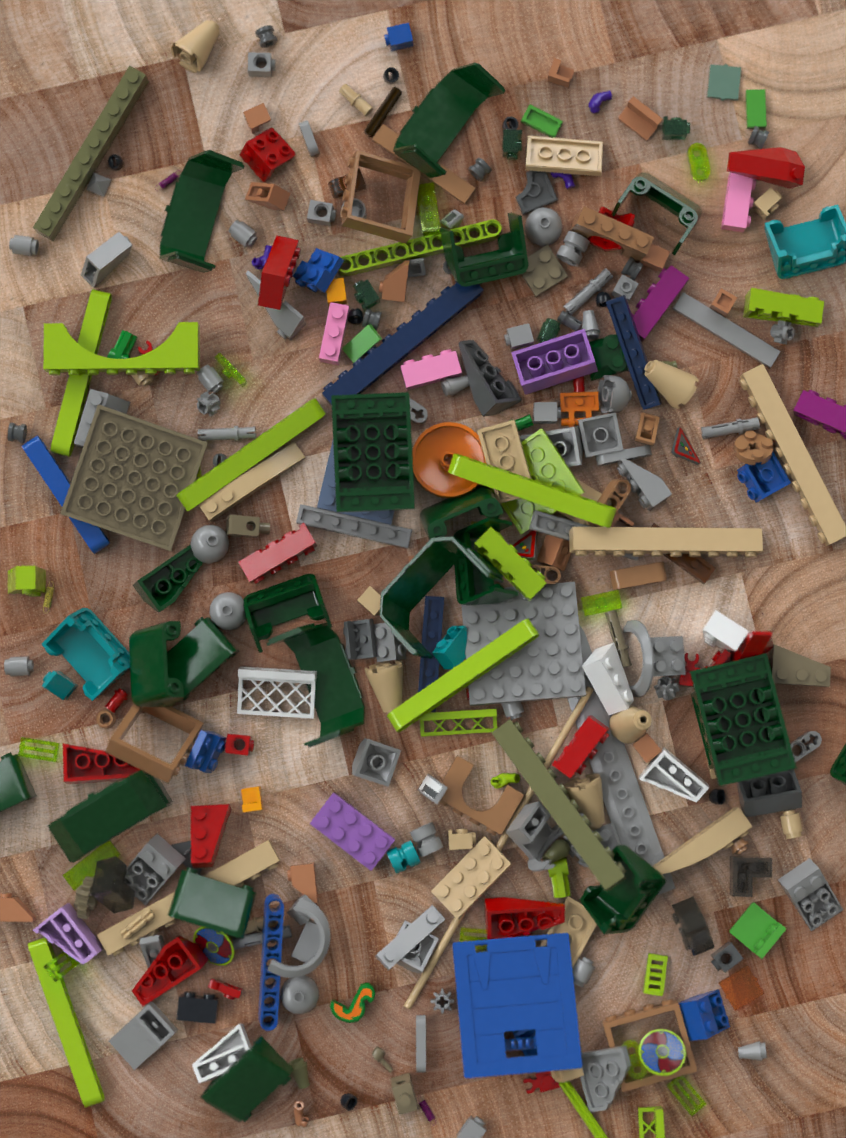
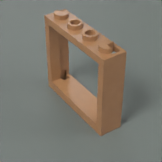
[340,150,421,244]
[105,704,204,784]
[602,999,697,1092]

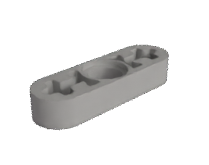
[596,445,652,466]
[790,731,822,762]
[416,1015,426,1073]

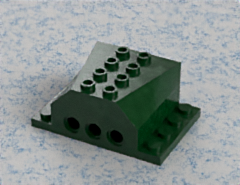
[331,392,415,513]
[690,653,796,786]

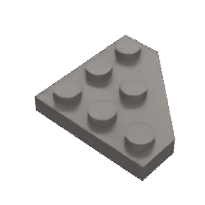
[580,1046,631,1112]

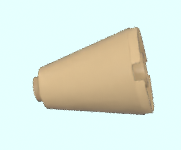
[170,20,220,73]
[644,360,699,409]
[365,660,403,714]
[609,705,652,744]
[564,773,605,830]

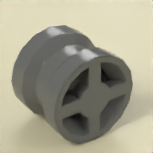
[255,25,278,48]
[748,126,769,149]
[468,158,492,182]
[621,257,644,280]
[362,308,382,331]
[7,422,27,443]

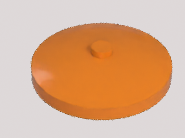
[412,422,486,498]

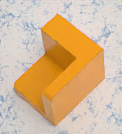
[326,278,347,306]
[241,786,263,812]

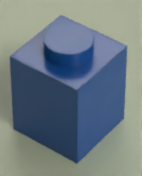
[384,23,413,52]

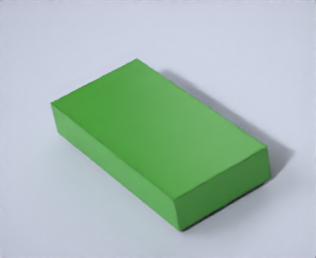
[745,89,767,129]
[521,104,563,138]
[342,324,382,363]

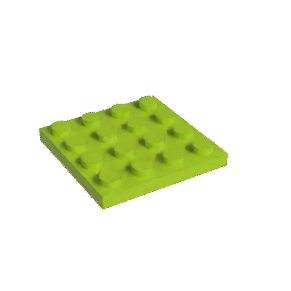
[491,428,585,535]

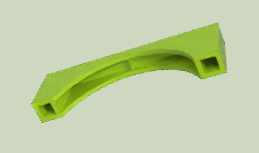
[43,322,200,376]

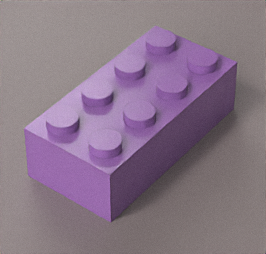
[511,329,598,395]
[310,792,395,871]

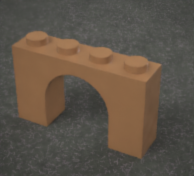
[570,206,654,262]
[438,755,524,836]

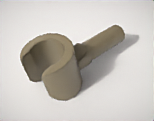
[372,1046,393,1073]

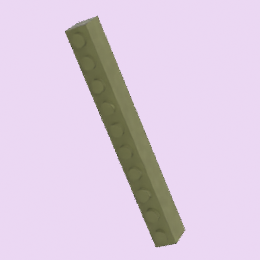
[33,65,149,242]
[492,719,626,892]

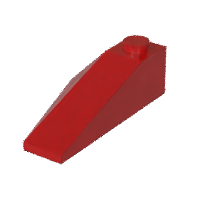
[727,147,805,189]
[730,631,773,662]

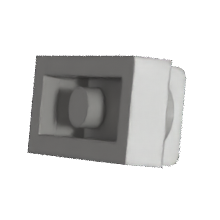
[140,935,164,968]

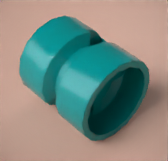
[386,840,421,874]

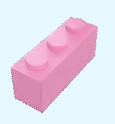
[721,172,756,232]
[319,302,350,365]
[400,349,462,390]

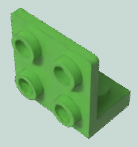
[729,902,786,959]

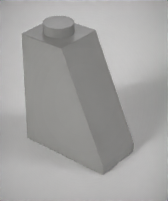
[81,232,132,288]

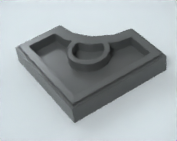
[516,171,558,215]

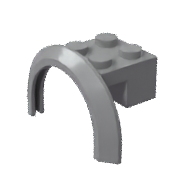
[623,620,686,697]
[506,801,584,872]
[267,898,331,978]

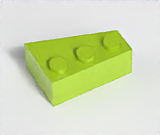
[8,566,46,597]

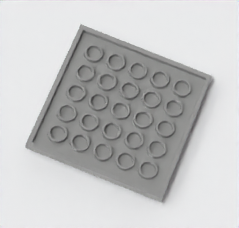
[461,582,586,706]

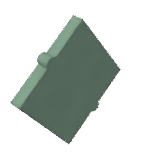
[707,64,741,101]

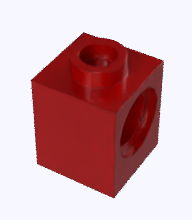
[225,734,254,755]

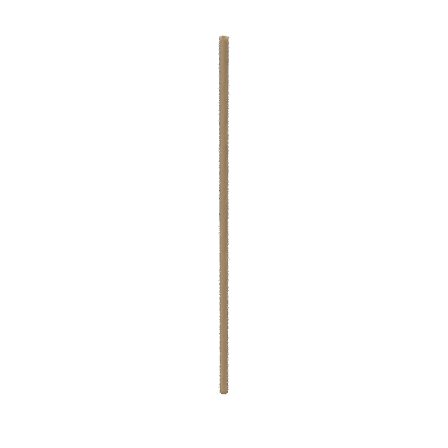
[404,686,594,1010]

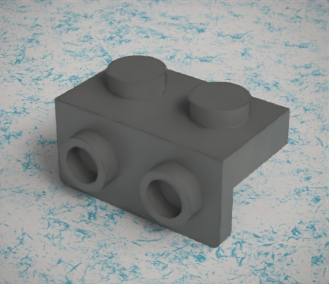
[343,619,377,660]

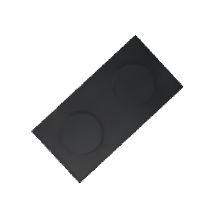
[177,991,220,1024]

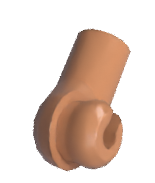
[294,1101,309,1128]

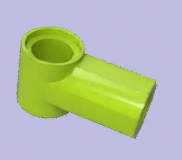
[548,858,571,898]

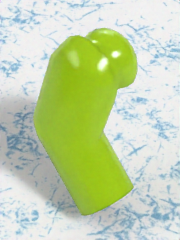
[491,773,520,789]

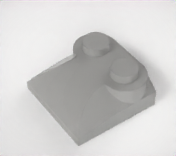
[578,412,623,458]
[352,738,401,787]
[396,920,439,974]

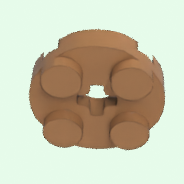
[734,430,773,465]

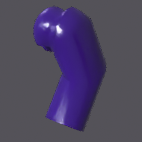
[588,90,612,113]
[550,172,575,189]
[252,245,272,270]

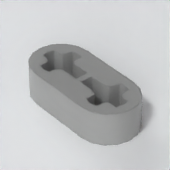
[299,120,320,157]
[410,398,428,424]

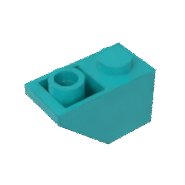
[432,626,467,669]
[42,670,78,700]

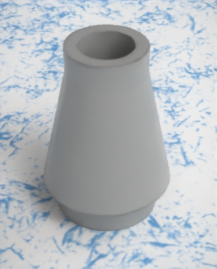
[582,310,600,340]
[441,375,470,397]
[738,1041,767,1061]

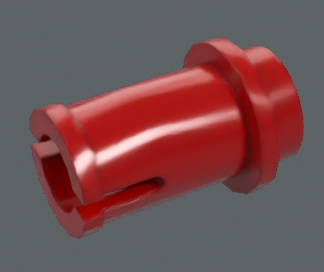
[573,375,586,392]
[105,688,129,713]

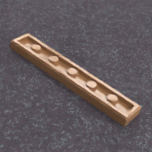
[372,124,476,205]

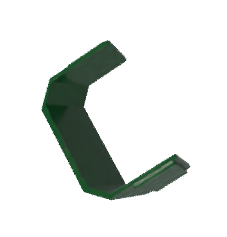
[393,62,505,178]
[160,150,245,273]
[380,536,504,659]
[266,623,365,748]
[48,770,173,863]

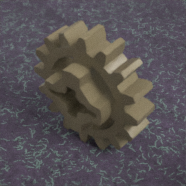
[74,876,99,920]

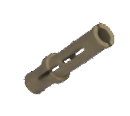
[605,610,632,668]

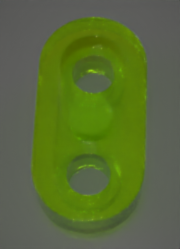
[687,143,711,181]
[622,1039,647,1079]

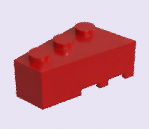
[552,715,610,779]
[191,804,232,868]

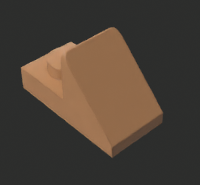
[634,412,660,446]

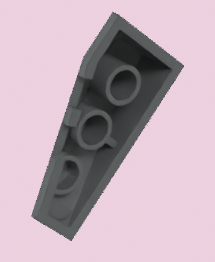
[458,340,522,416]

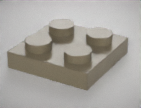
[521,245,568,297]

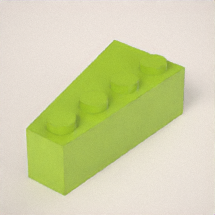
[743,287,824,327]
[474,527,546,602]

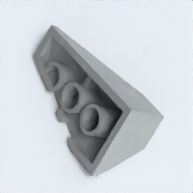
[246,271,306,340]
[520,426,583,467]

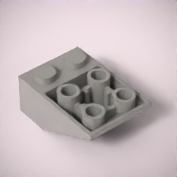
[617,458,672,510]
[117,834,186,906]
[778,858,843,931]
[109,1001,178,1070]

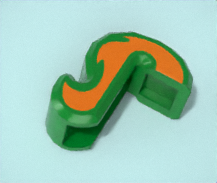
[330,983,376,1023]

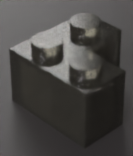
[91,856,136,913]
[730,856,772,897]
[671,897,715,957]

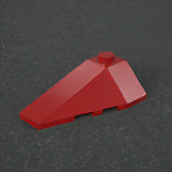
[484,897,565,940]
[132,936,208,1006]

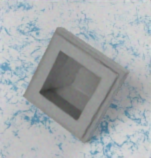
[86,172,111,197]
[440,209,464,229]
[408,258,426,277]

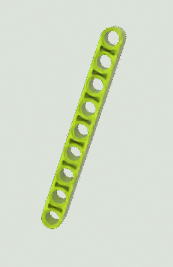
[338,219,502,277]
[51,289,112,457]
[176,398,326,511]
[448,453,617,528]
[387,618,540,733]
[28,937,105,1108]

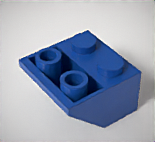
[679,989,730,1041]

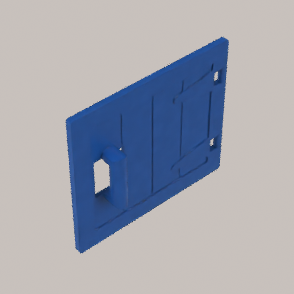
[452,933,582,1079]

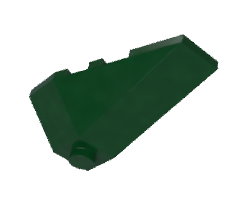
[133,545,204,613]

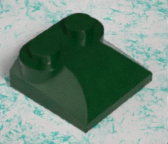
[589,334,628,381]

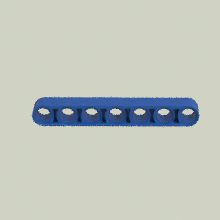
[22,435,110,554]
[258,894,284,1031]

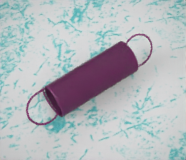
[155,170,182,191]
[418,1096,436,1125]

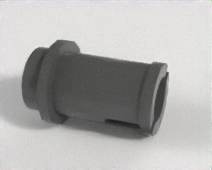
[557,310,582,332]

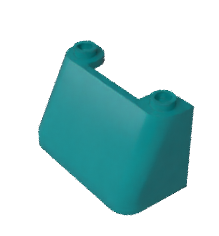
[764,205,846,279]
[41,608,130,701]

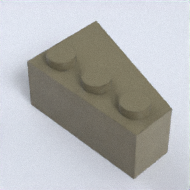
[769,644,831,687]

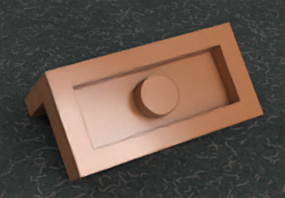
[618,96,663,141]
[537,534,571,571]

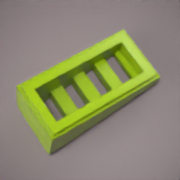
[642,953,668,996]

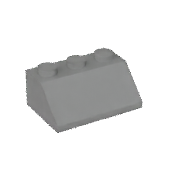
[74,389,130,448]

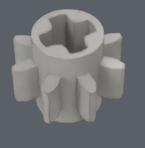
[770,320,795,344]
[197,391,220,416]
[654,676,680,700]
[430,988,454,1014]

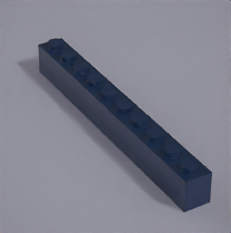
[322,281,484,407]

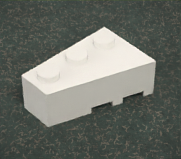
[703,610,749,651]
[582,643,634,715]
[639,747,709,803]
[192,1023,251,1083]

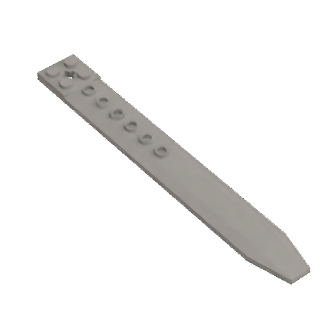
[567,625,676,894]

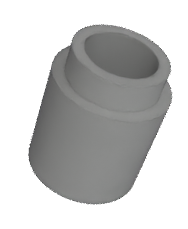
[228,220,257,247]
[9,235,39,256]
[196,364,224,393]
[4,656,34,676]
[501,702,524,720]
[572,956,595,987]

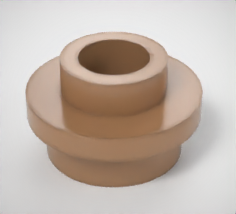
[96,709,116,729]
[730,838,749,855]

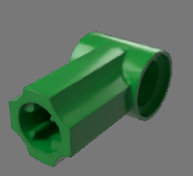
[107,330,138,359]

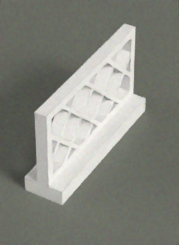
[237,666,317,719]

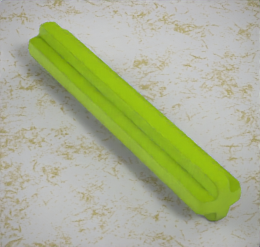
[559,1081,608,1138]

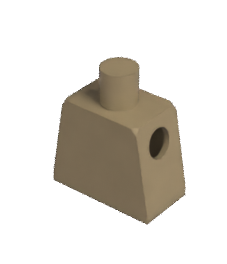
[226,514,270,538]
[391,1073,420,1115]

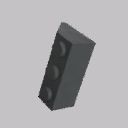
[736,769,802,818]

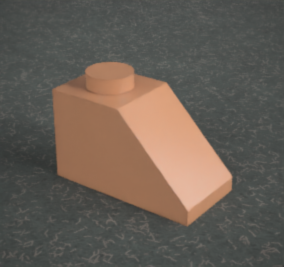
[245,182,291,211]
[379,260,410,302]
[287,863,319,903]
[0,893,36,922]

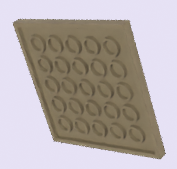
[60,404,208,551]

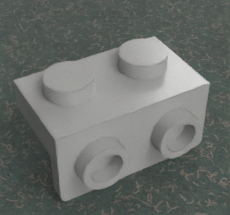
[374,623,407,662]

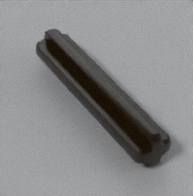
[364,87,402,137]

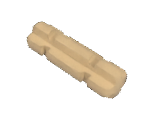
[120,909,155,940]

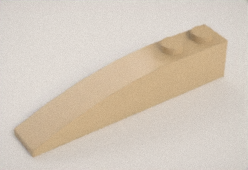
[199,442,305,522]
[653,807,752,874]

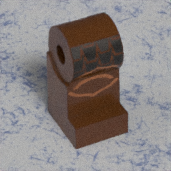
[328,168,366,198]

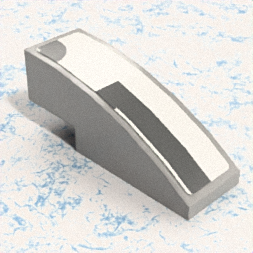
[418,774,448,804]

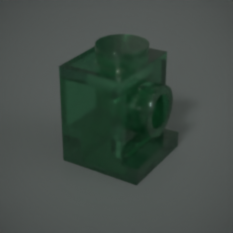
[662,116,690,140]
[502,130,522,160]
[353,279,380,312]

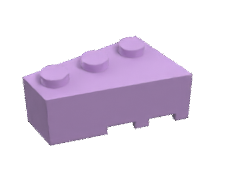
[33,903,104,965]

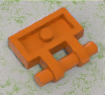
[560,392,599,427]

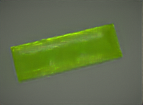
[417,182,441,236]
[62,840,121,891]

